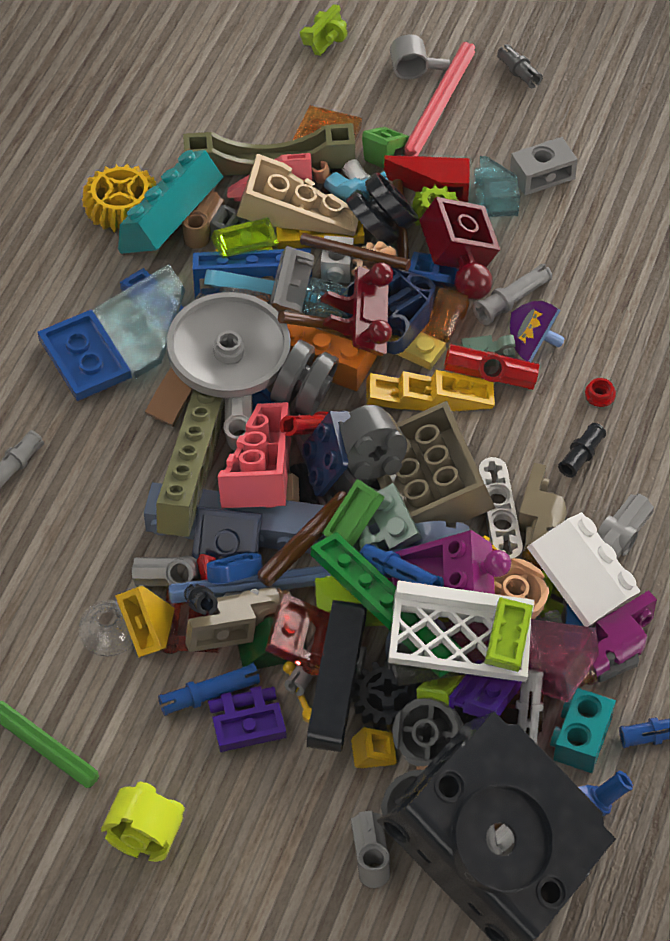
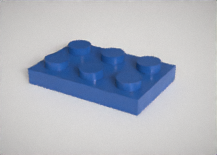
[37,309,132,401]

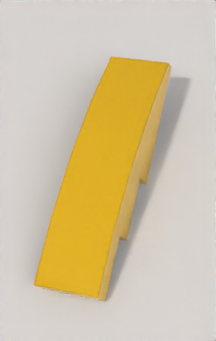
[366,370,495,411]

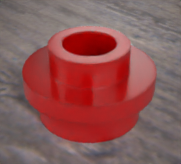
[585,378,616,407]

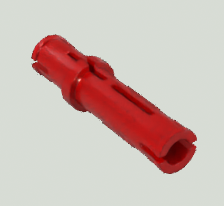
[280,411,329,436]

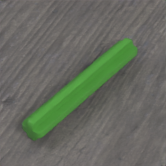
[0,701,99,788]

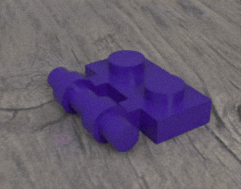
[208,686,287,752]

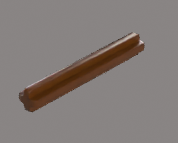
[257,491,347,587]

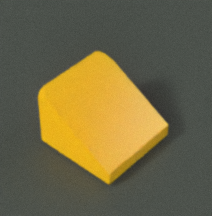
[351,727,397,768]

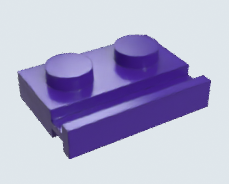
[449,660,521,718]

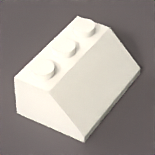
[527,513,641,628]

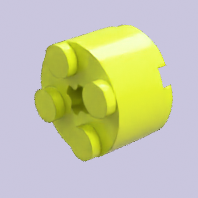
[101,782,185,862]

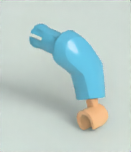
[312,161,388,203]

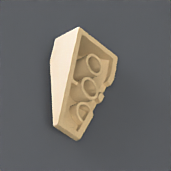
[236,154,359,236]

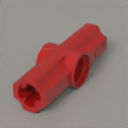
[444,344,539,390]

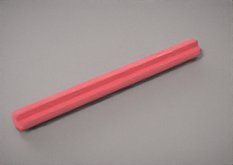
[404,42,475,156]

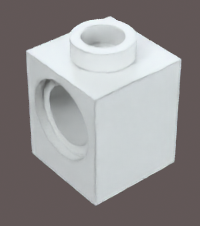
[321,236,354,283]

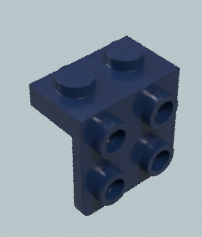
[302,411,351,497]

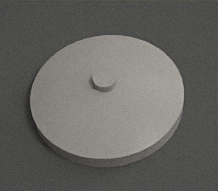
[167,292,291,398]

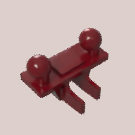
[320,262,393,356]

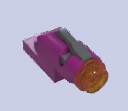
[568,590,657,687]

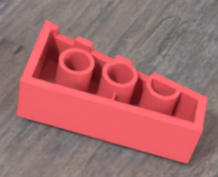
[217,402,291,508]

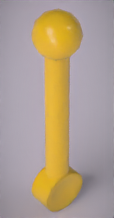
[283,661,312,723]

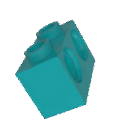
[550,688,616,774]

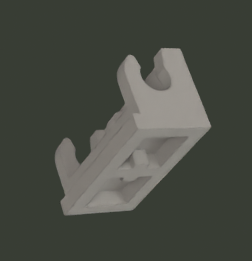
[269,246,314,314]

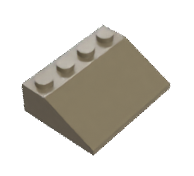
[377,401,495,523]

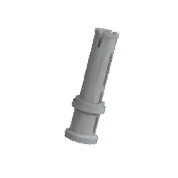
[473,264,552,325]

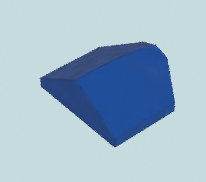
[408,252,458,287]

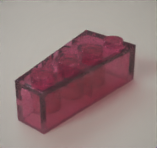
[446,619,599,702]

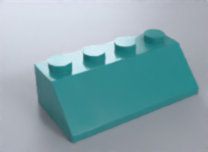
[118,150,223,254]

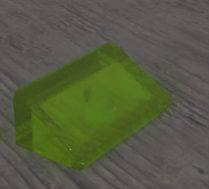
[211,217,278,258]

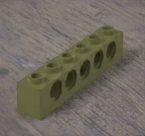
[156,389,224,537]

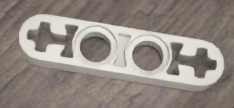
[479,457,523,559]

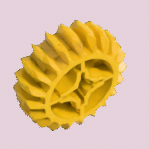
[82,163,157,233]

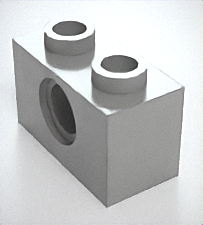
[510,137,578,195]

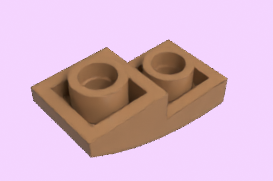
[145,367,193,427]

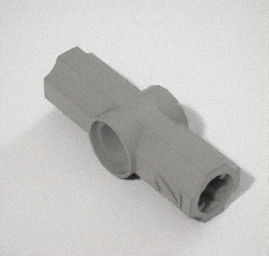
[597,493,654,559]

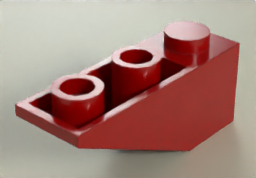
[384,155,470,203]

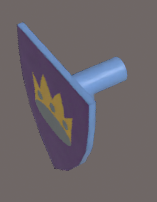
[510,301,564,362]

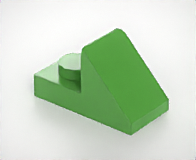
[362,127,409,168]

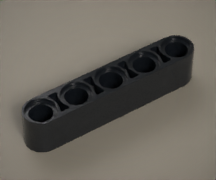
[307,600,367,752]

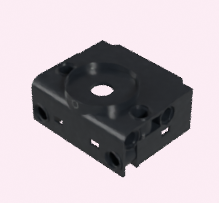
[377,711,616,941]

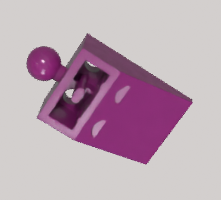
[387,530,511,594]

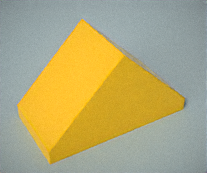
[115,586,175,657]

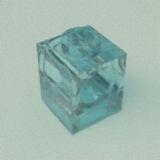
[302,277,349,317]

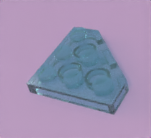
[93,264,186,378]

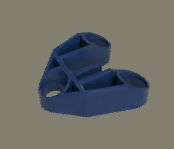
[343,267,435,354]

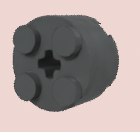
[339,405,407,480]

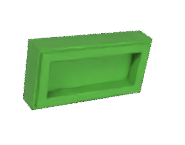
[322,479,385,546]

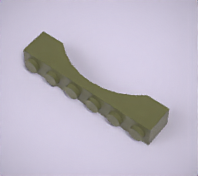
[183,123,355,176]

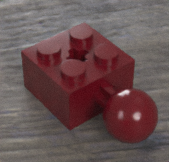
[419,197,500,300]

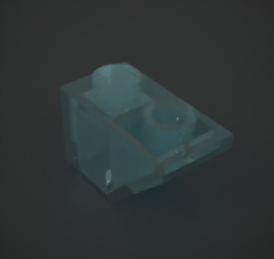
[474,156,520,217]

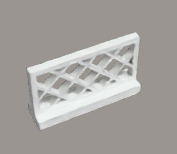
[388,581,534,682]

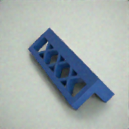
[193,248,312,299]

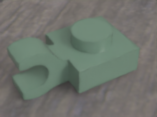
[461,335,515,367]

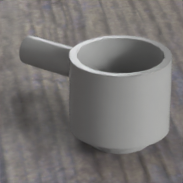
[390,35,450,80]

